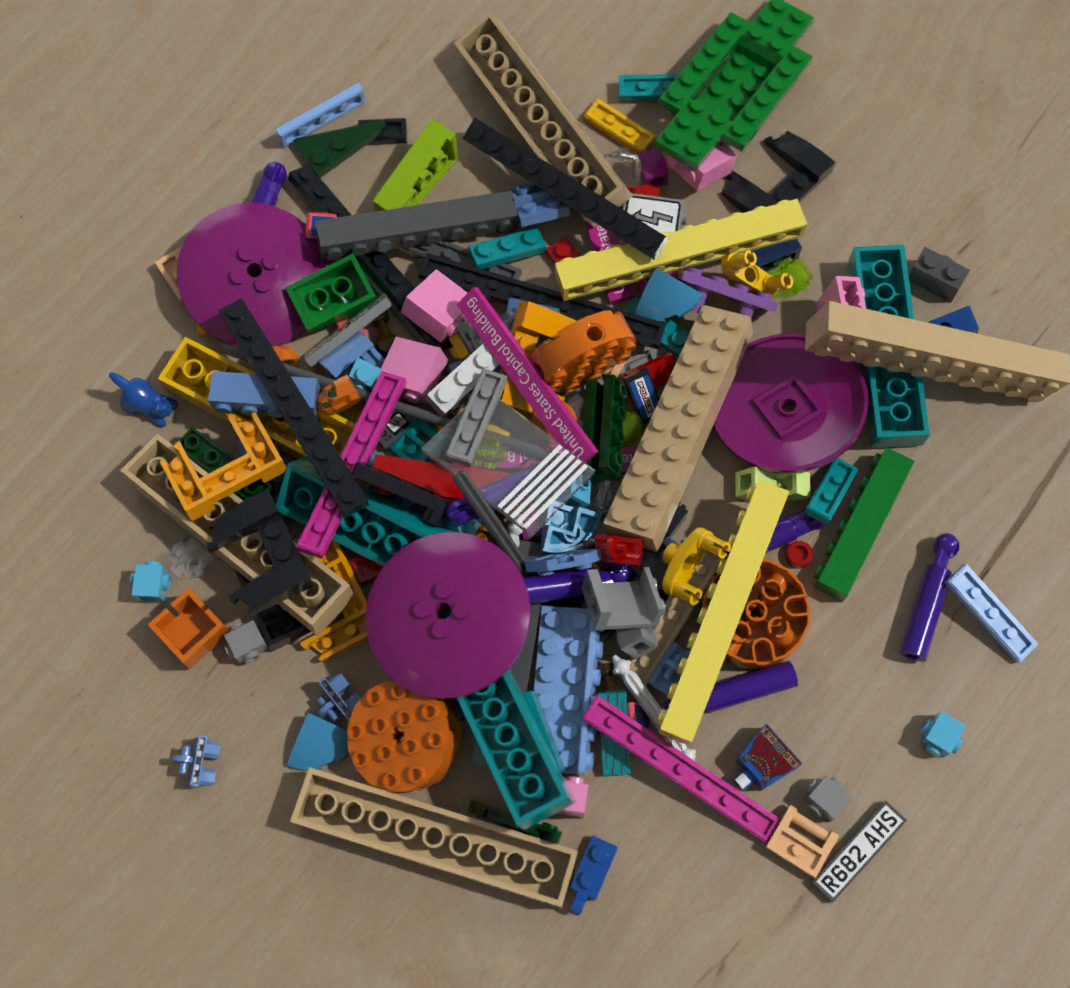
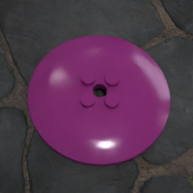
[177,203,329,348]
[714,333,868,473]
[366,532,531,699]

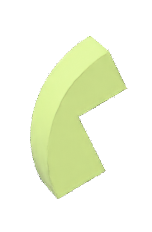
[735,467,811,502]

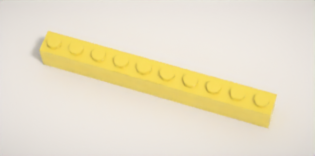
[555,199,808,301]
[656,480,789,746]

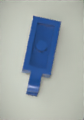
[570,835,618,916]

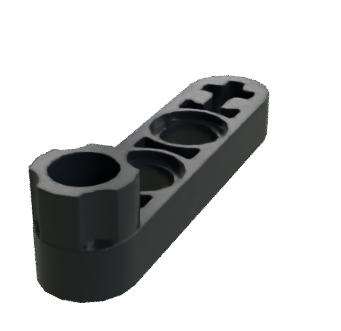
[351,461,452,527]

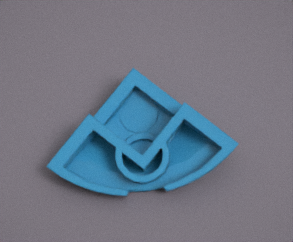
[635,269,703,323]
[541,501,602,553]
[287,713,349,771]

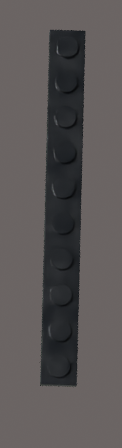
[462,117,669,260]
[287,165,453,351]
[418,253,666,350]
[219,298,369,518]

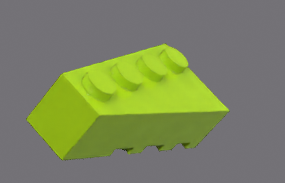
[373,118,458,212]

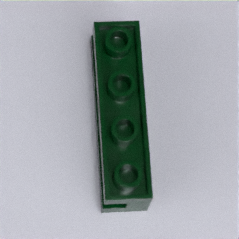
[581,374,627,483]
[178,426,277,501]

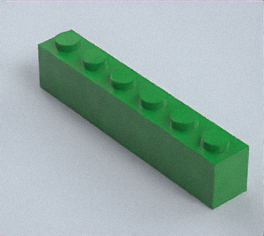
[813,447,915,602]

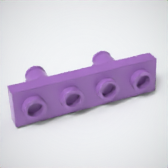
[676,266,778,318]

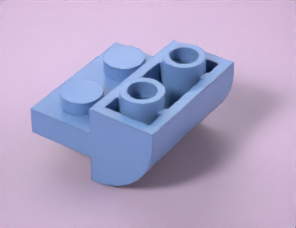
[510,184,570,227]
[317,331,385,380]

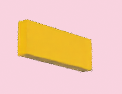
[584,99,656,154]

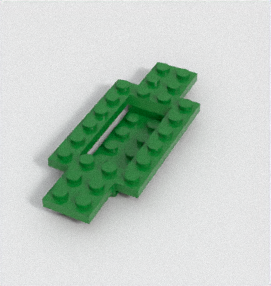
[654,0,814,171]

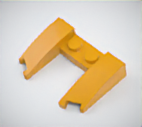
[498,301,576,414]
[160,412,287,521]
[300,540,368,662]

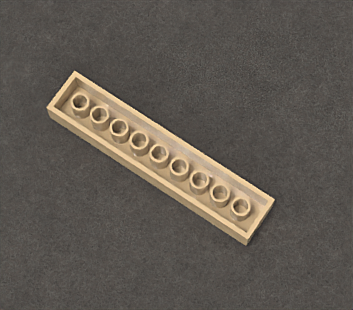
[454,11,633,228]
[805,301,1070,402]
[603,305,753,553]
[120,433,355,636]
[290,767,578,909]

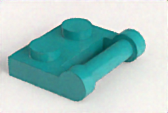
[389,418,452,463]

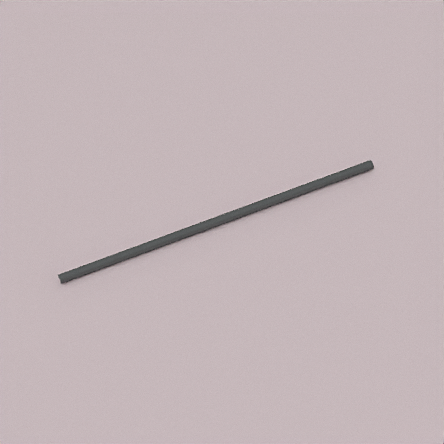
[221,344,559,460]

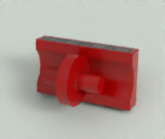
[594,535,644,567]

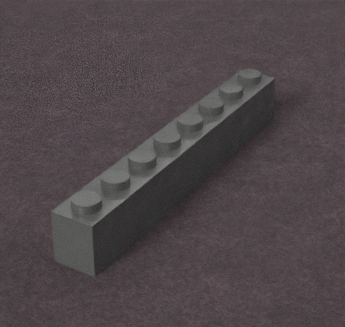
[315,191,518,260]

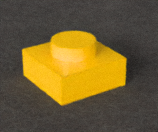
[449,334,470,362]

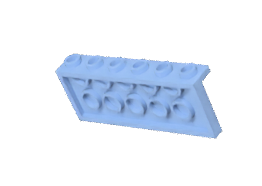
[534,606,604,775]

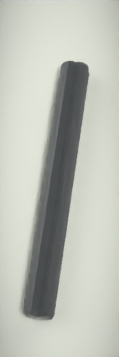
[452,470,535,578]

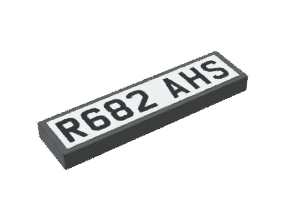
[810,801,907,903]

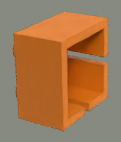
[147,588,229,669]

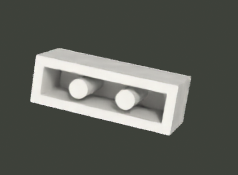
[426,343,501,417]

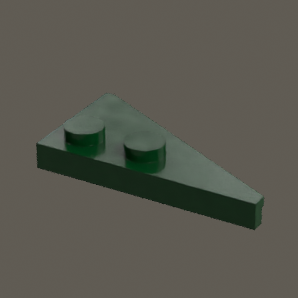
[293,120,389,178]
[468,799,562,845]

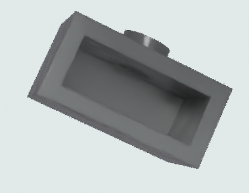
[909,247,970,302]

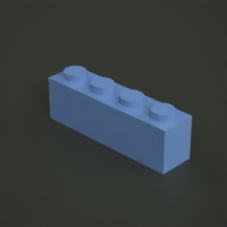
[208,371,321,418]

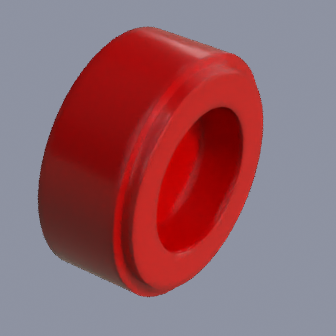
[785,541,813,569]

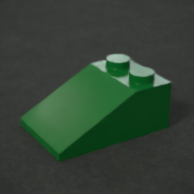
[285,253,377,332]

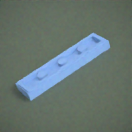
[275,83,366,148]
[945,564,1038,663]

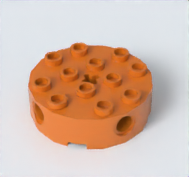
[530,310,636,393]
[700,559,810,670]
[347,680,461,792]

